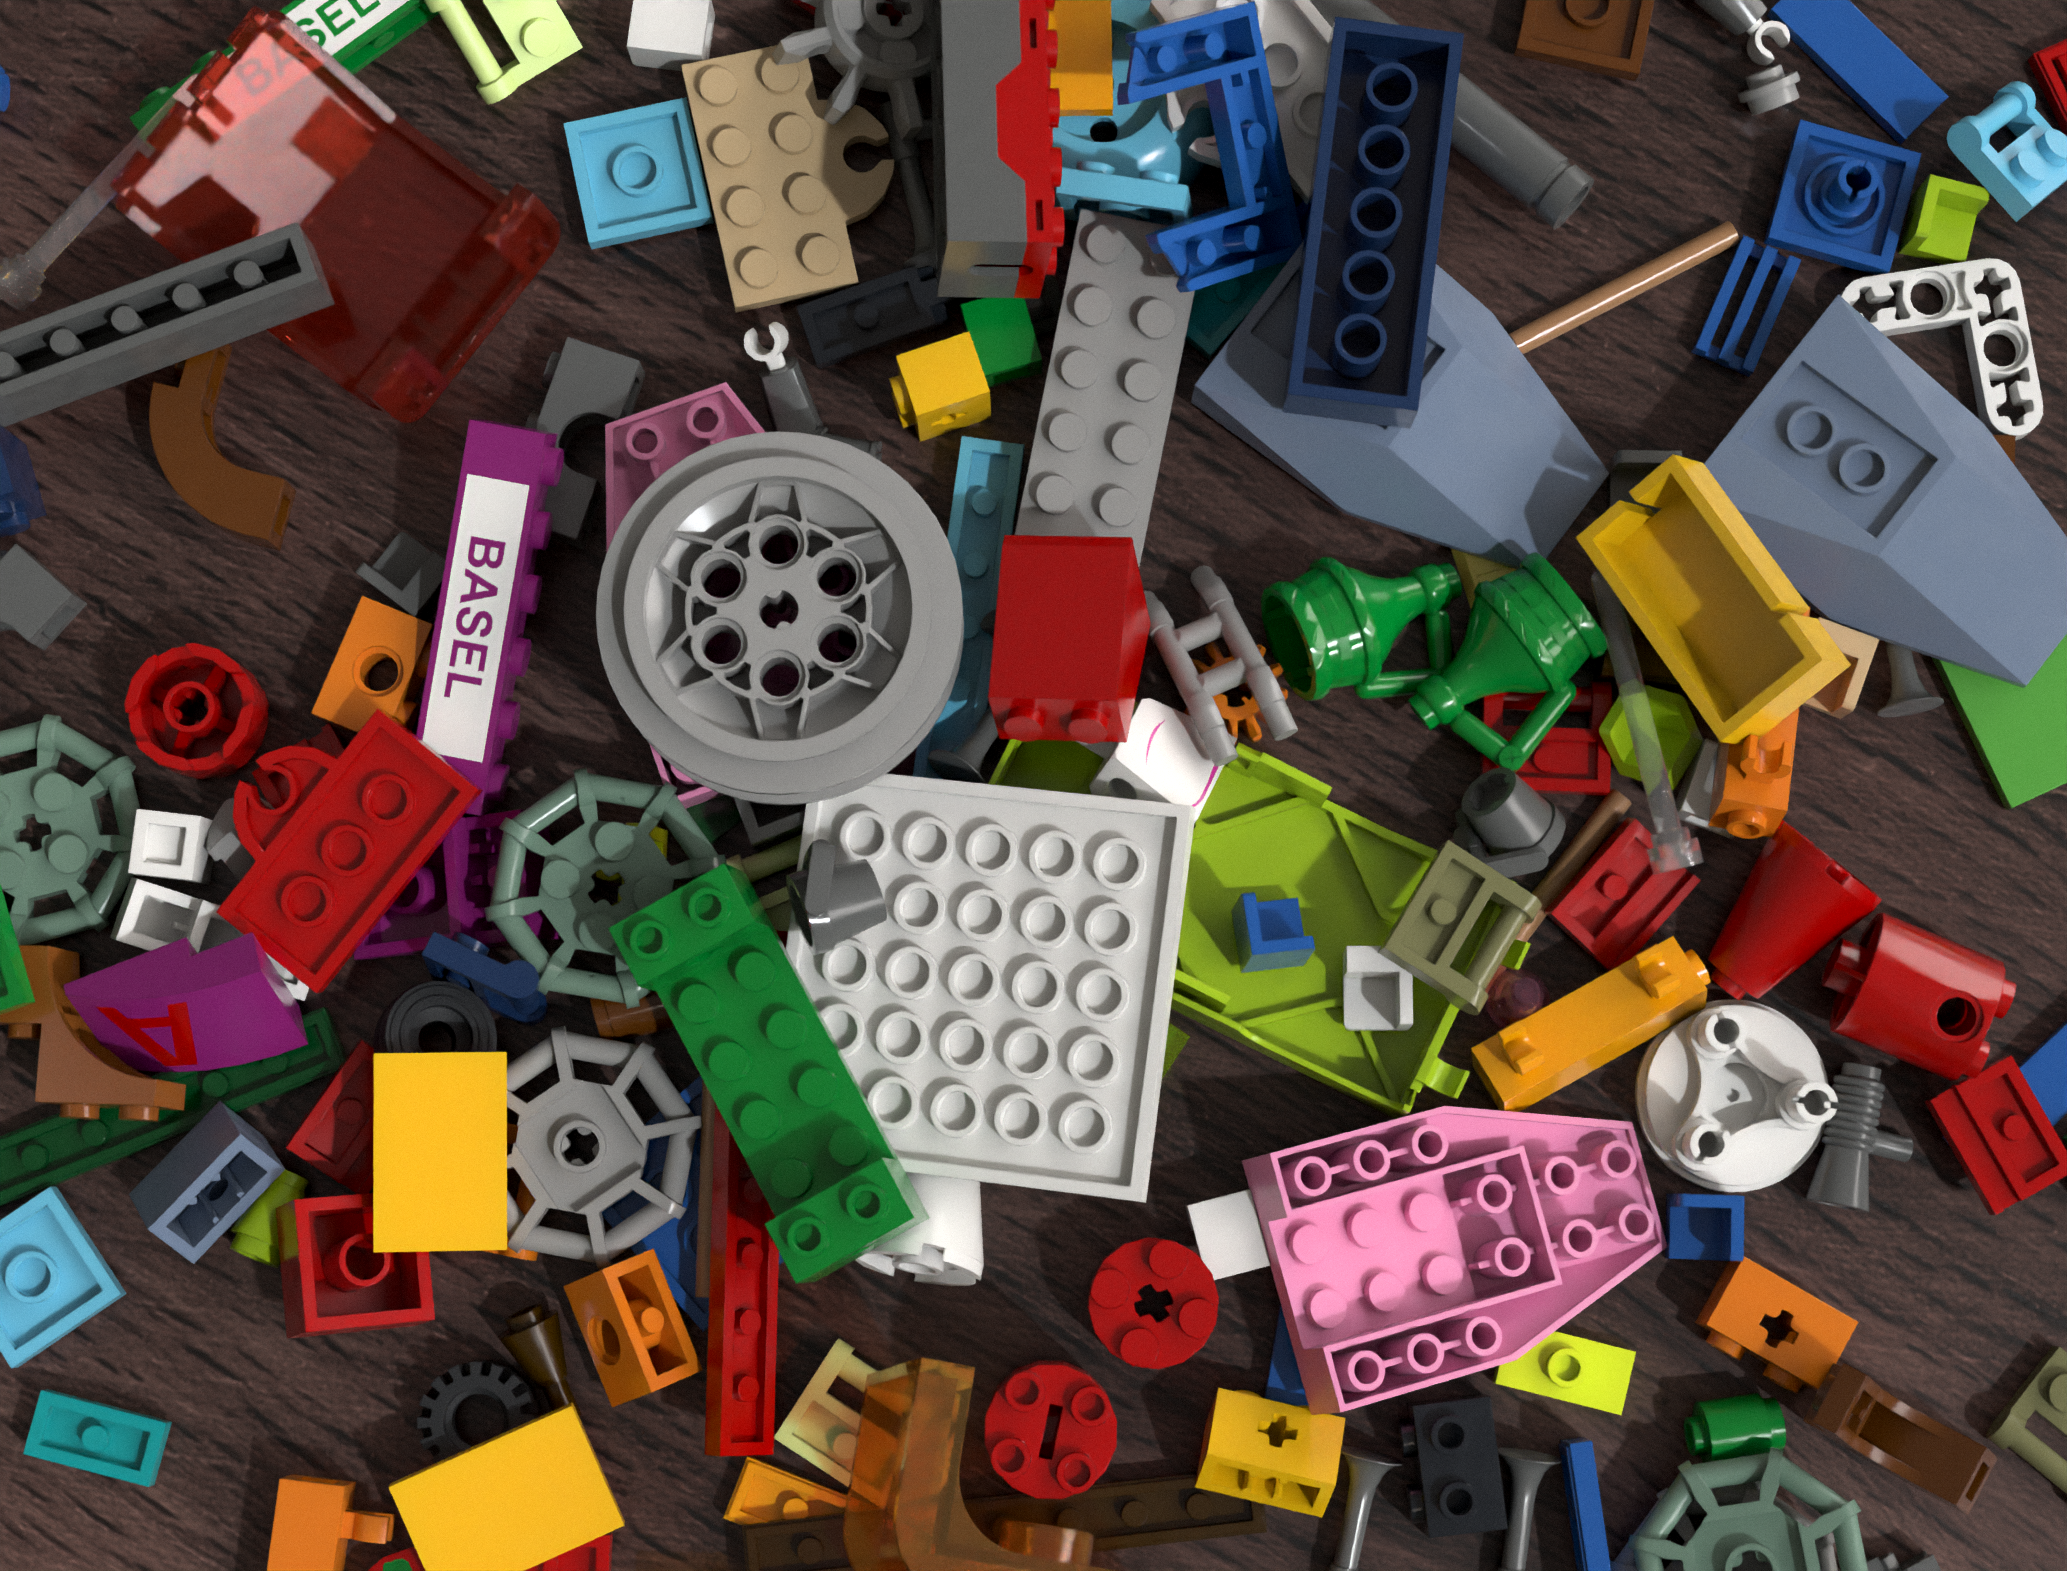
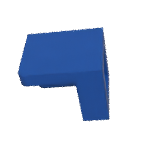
[1231,892,1315,973]
[1665,1193,1745,1261]

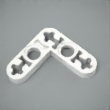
[1840,258,2043,440]

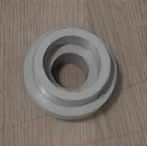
[1737,64,1800,116]

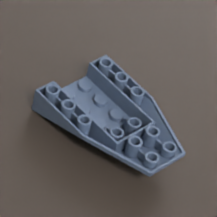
[1191,241,1609,570]
[1704,294,2067,688]

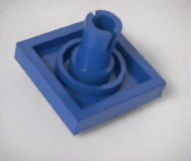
[1763,119,1922,275]

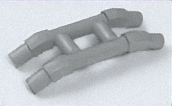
[1144,565,1298,766]

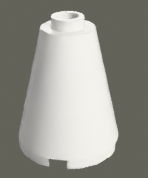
[855,1172,984,1286]

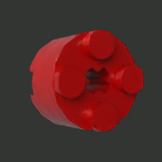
[124,643,269,780]
[1087,1237,1219,1369]

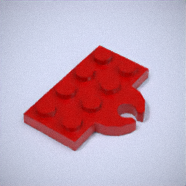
[216,708,483,993]

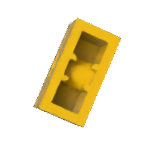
[889,331,991,442]
[1195,1387,1346,1518]

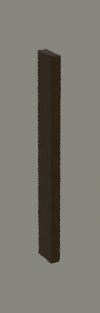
[742,1472,1267,1571]

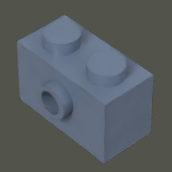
[129,1101,285,1264]

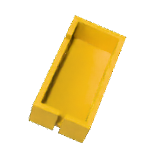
[1575,454,1851,745]

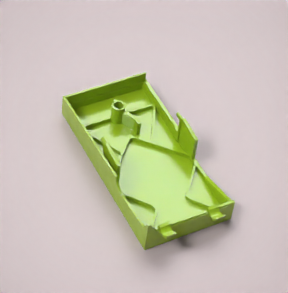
[988,702,1531,1119]

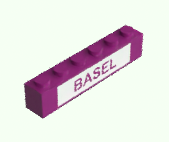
[416,419,564,816]

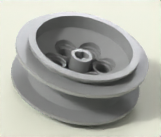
[596,431,964,805]

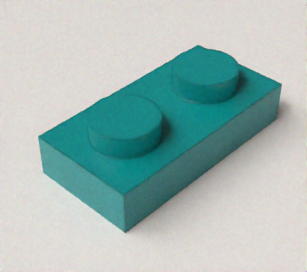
[1185,260,1289,360]
[23,1389,172,1487]

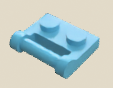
[1947,81,2067,222]

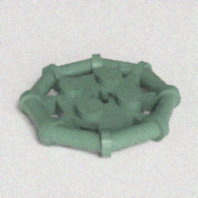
[0,714,140,945]
[484,767,727,1009]
[1627,1447,1868,1571]

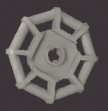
[507,1026,703,1269]

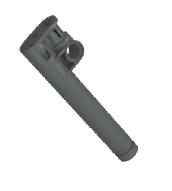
[1310,0,1594,230]

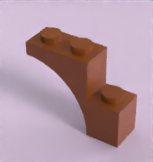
[0,945,186,1122]

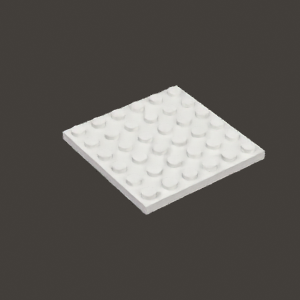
[786,774,1196,1203]

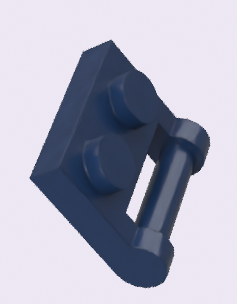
[422,932,548,1026]

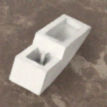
[110,877,309,1001]

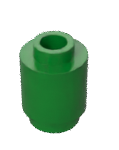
[1684,1393,1786,1463]

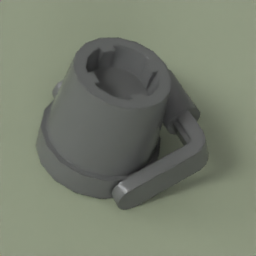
[1453,767,1566,878]
[786,839,887,956]

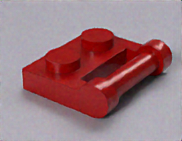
[1480,681,1612,796]

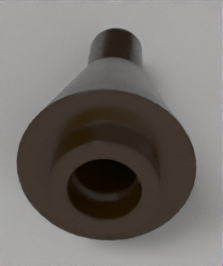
[498,1304,582,1417]

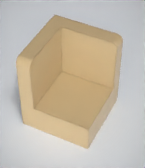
[1802,617,1879,719]

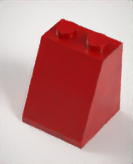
[988,535,1151,744]

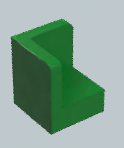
[960,298,1042,388]

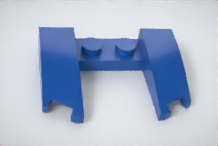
[1117,1,1302,293]

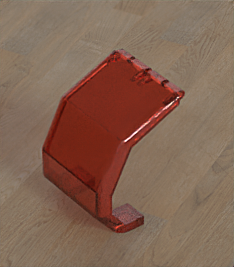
[109,5,561,423]

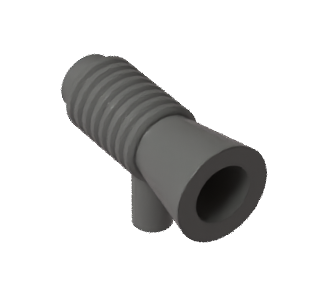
[1804,1062,1913,1213]

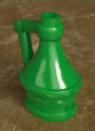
[1407,552,1609,772]
[1261,557,1462,701]

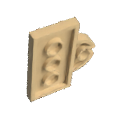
[681,45,894,313]

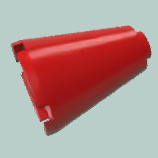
[1708,820,1882,1001]

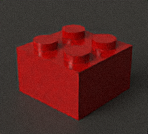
[276,1193,435,1339]

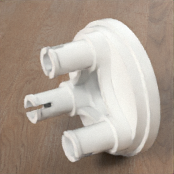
[1635,999,1838,1192]

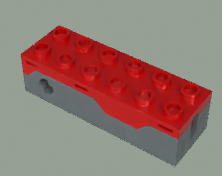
[929,0,1064,298]

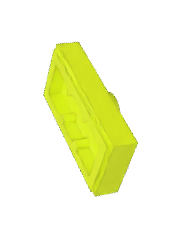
[1492,1331,1636,1415]

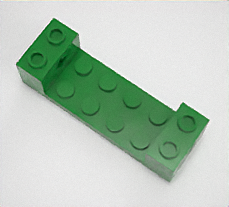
[608,863,930,1284]

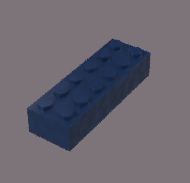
[1282,17,1464,429]

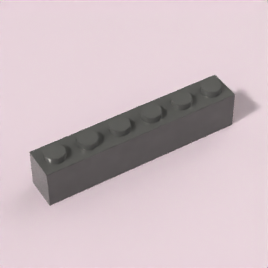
[0,221,335,427]

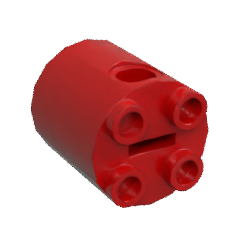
[1821,912,2017,1081]
[985,1360,1117,1499]

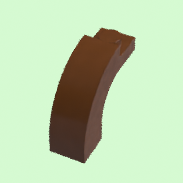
[149,344,296,551]
[1803,1363,1998,1515]

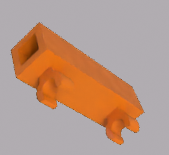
[1708,606,1810,839]
[267,1474,396,1571]

